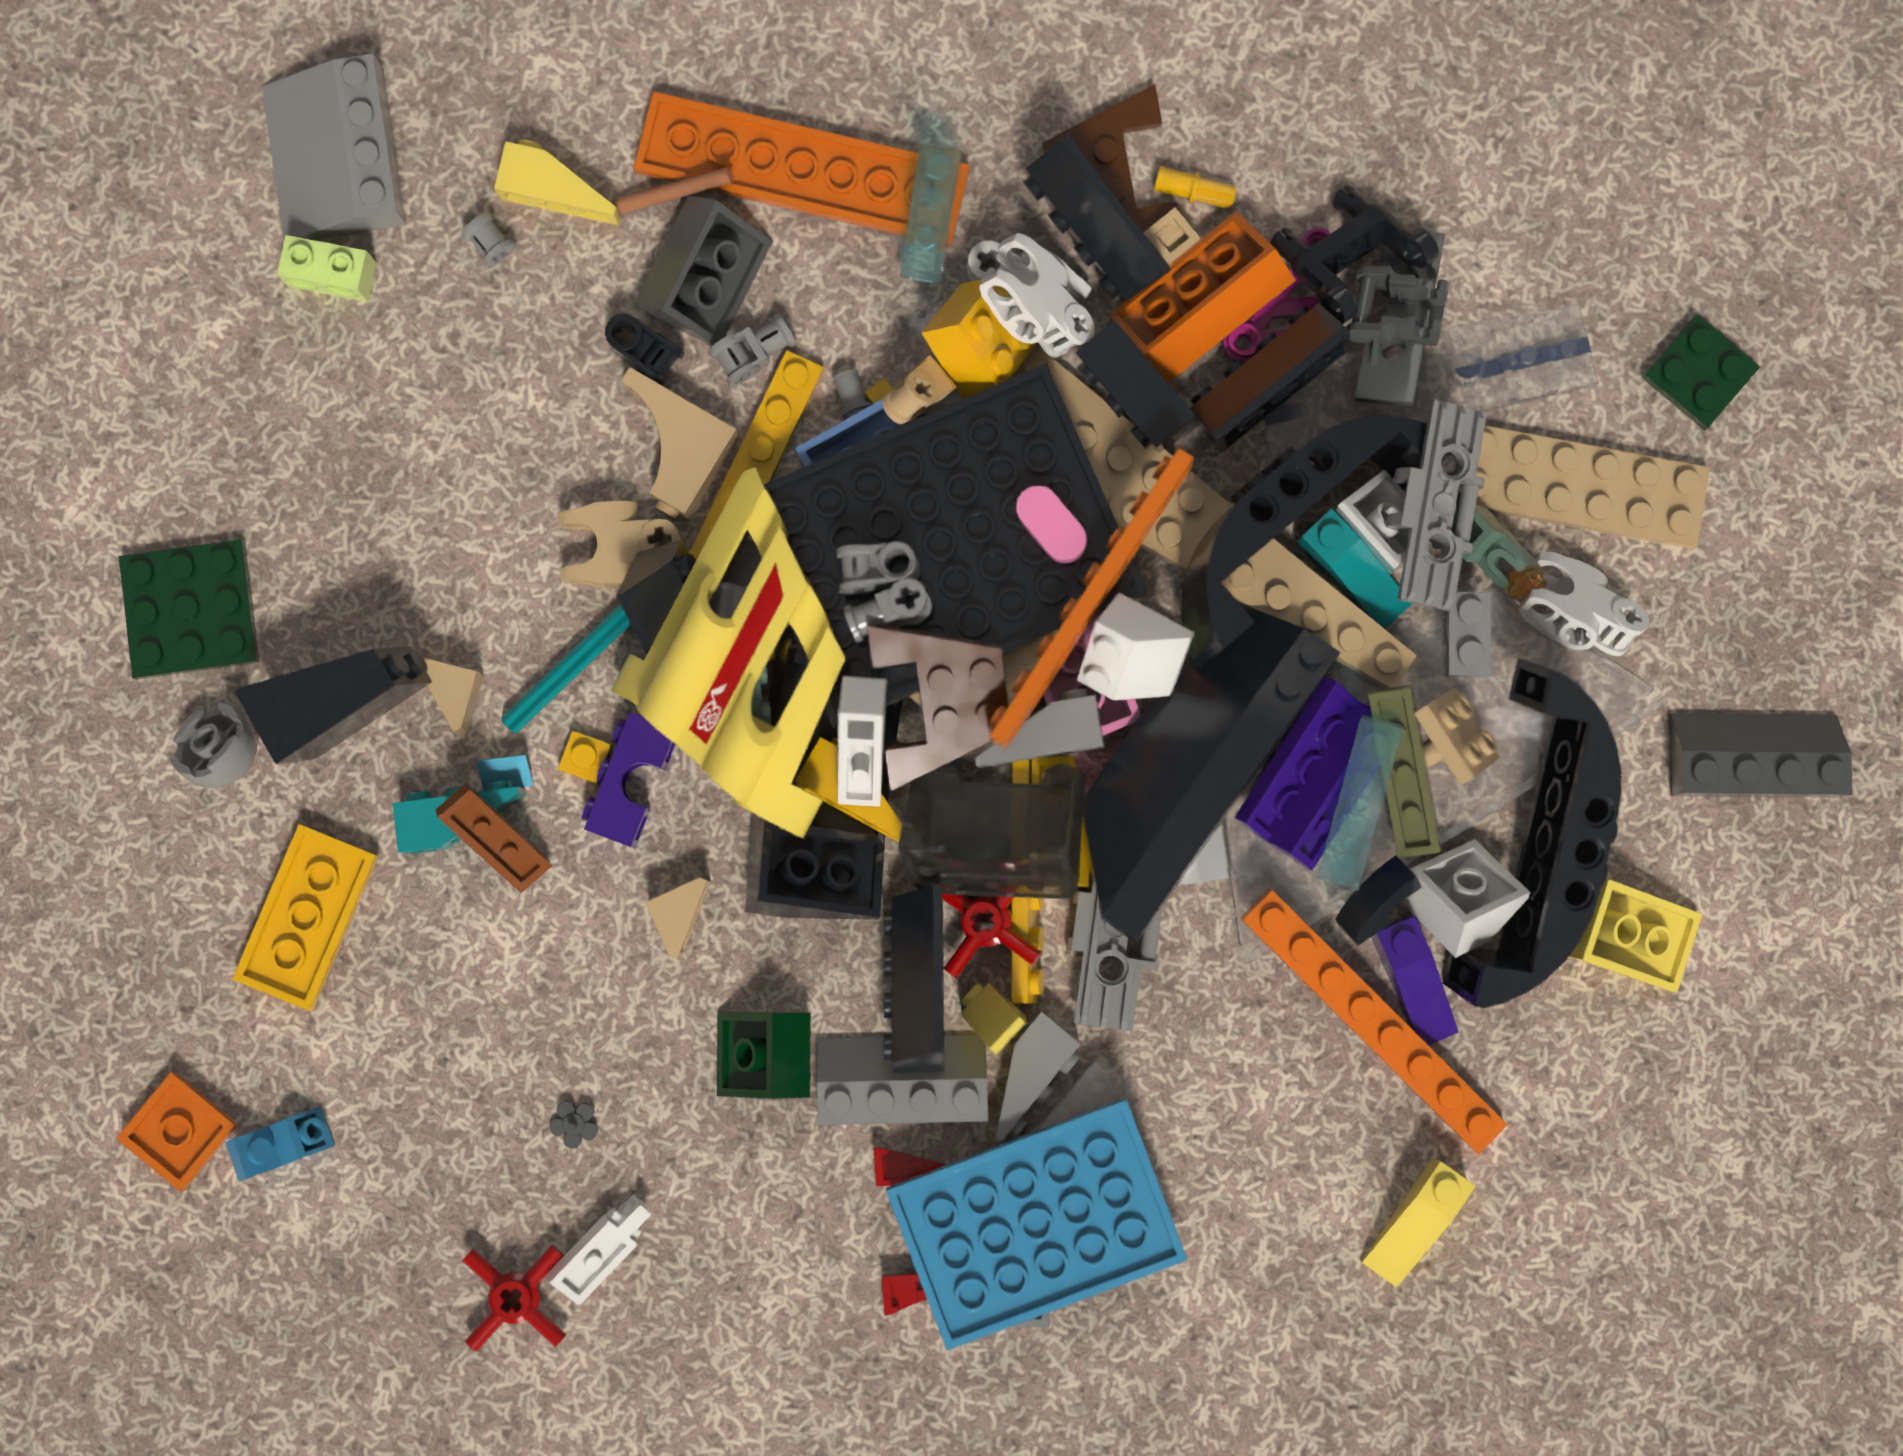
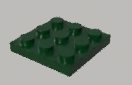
[119,539,259,680]

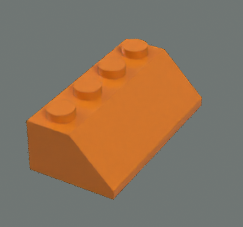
[1108,211,1296,383]

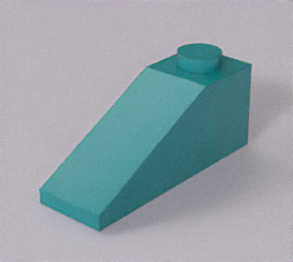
[1296,508,1412,630]

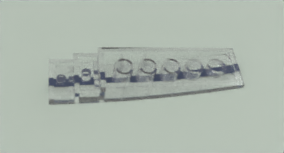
[1265,303,1599,457]

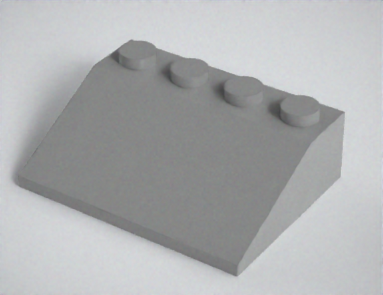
[262,53,406,240]

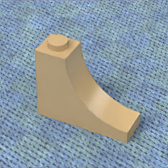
[621,367,739,521]

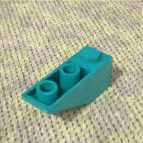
[392,781,525,855]

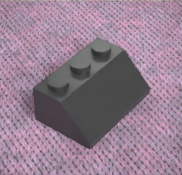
[634,195,773,346]

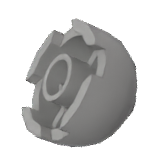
[170,702,257,788]

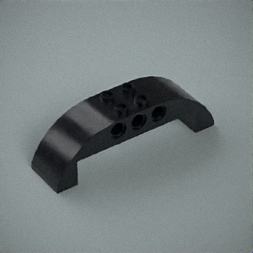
[1181,416,1452,667]
[1443,658,1622,1008]

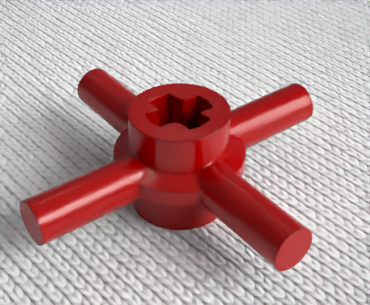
[935,865,1042,978]
[462,1244,567,1352]

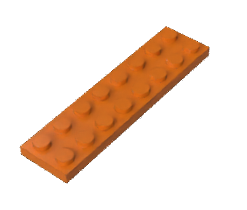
[633,91,970,247]

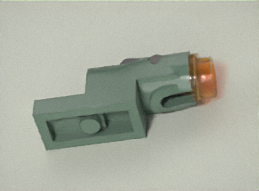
[1451,486,1547,603]

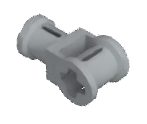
[708,313,797,387]
[843,578,932,643]

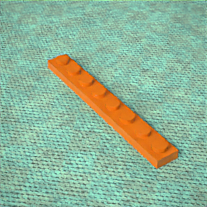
[988,448,1193,751]
[1240,888,1508,1155]

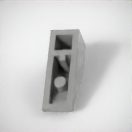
[975,689,1105,768]

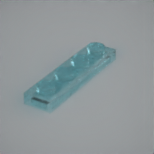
[1317,715,1404,890]

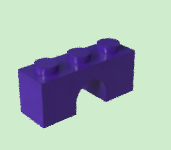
[582,712,676,849]

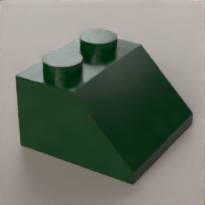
[717,1012,811,1099]

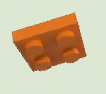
[116,1071,239,1192]

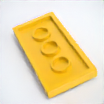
[232,824,379,1011]

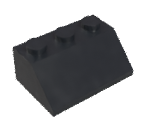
[1076,320,1199,453]

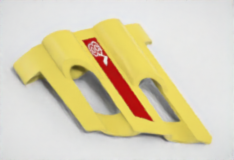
[610,467,845,838]

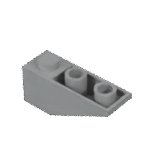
[995,1011,1081,1143]

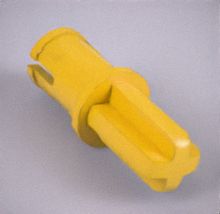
[1154,165,1237,209]

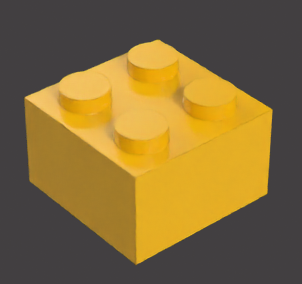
[921,279,1037,399]

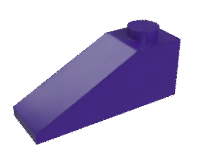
[1371,916,1459,1046]

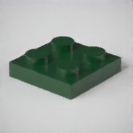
[1642,314,1760,431]

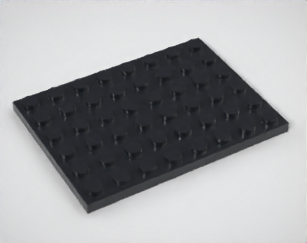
[757,364,1147,729]

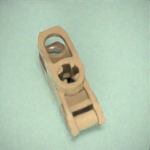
[558,501,685,589]

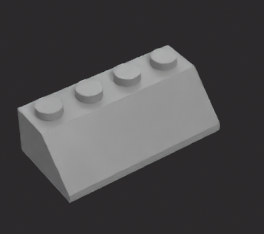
[817,1035,988,1125]

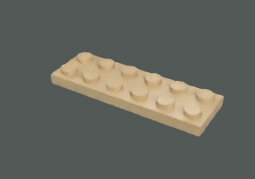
[1461,426,1710,549]

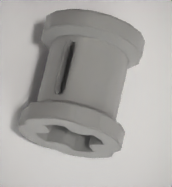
[461,212,516,268]

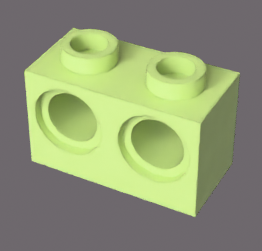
[277,235,376,302]

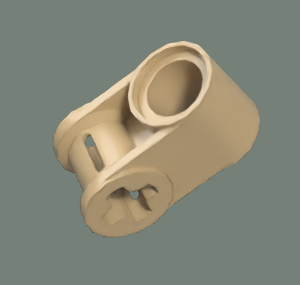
[882,354,957,425]

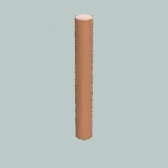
[615,167,734,214]

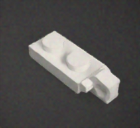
[546,1194,651,1305]

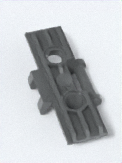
[1347,232,1449,406]

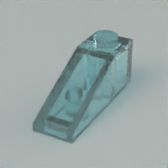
[900,144,962,284]

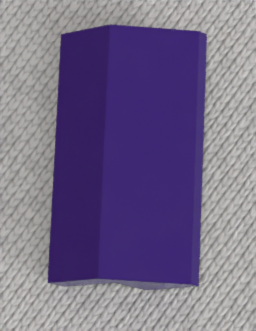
[1234,676,1381,871]

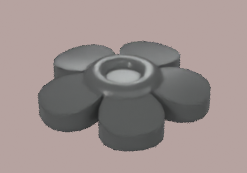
[550,1100,598,1149]

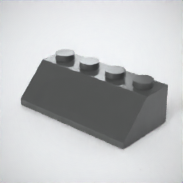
[1670,713,1853,798]

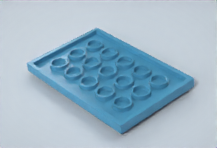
[886,1097,1188,1351]

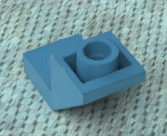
[225,1106,335,1182]

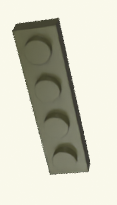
[1368,684,1442,858]

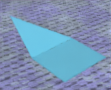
[476,755,533,791]

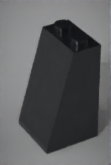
[234,647,432,765]

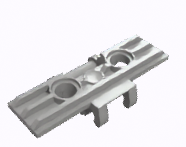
[1386,399,1487,611]
[1066,878,1168,1031]

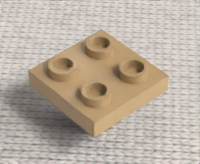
[1414,687,1500,786]

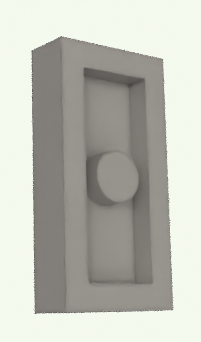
[1446,592,1491,678]

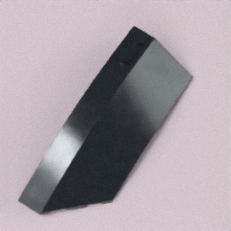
[745,623,903,920]

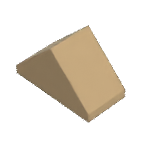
[423,657,483,736]
[645,877,711,960]

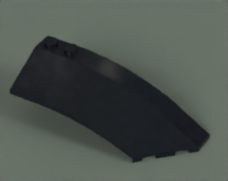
[1080,602,1341,943]

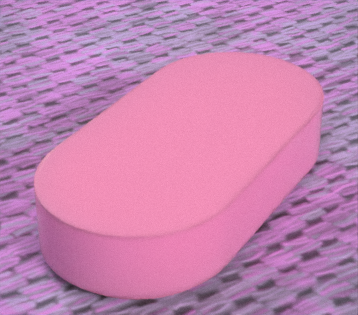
[1016,486,1086,563]

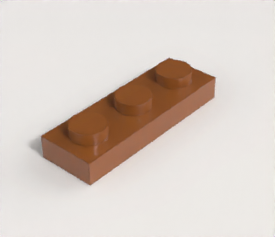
[435,782,552,893]

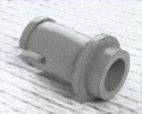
[832,369,872,419]

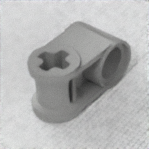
[836,542,921,595]

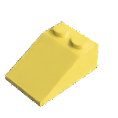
[1569,879,1703,993]

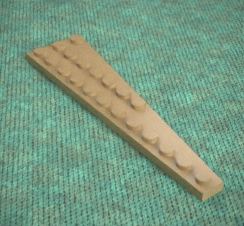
[1010,345,1417,689]

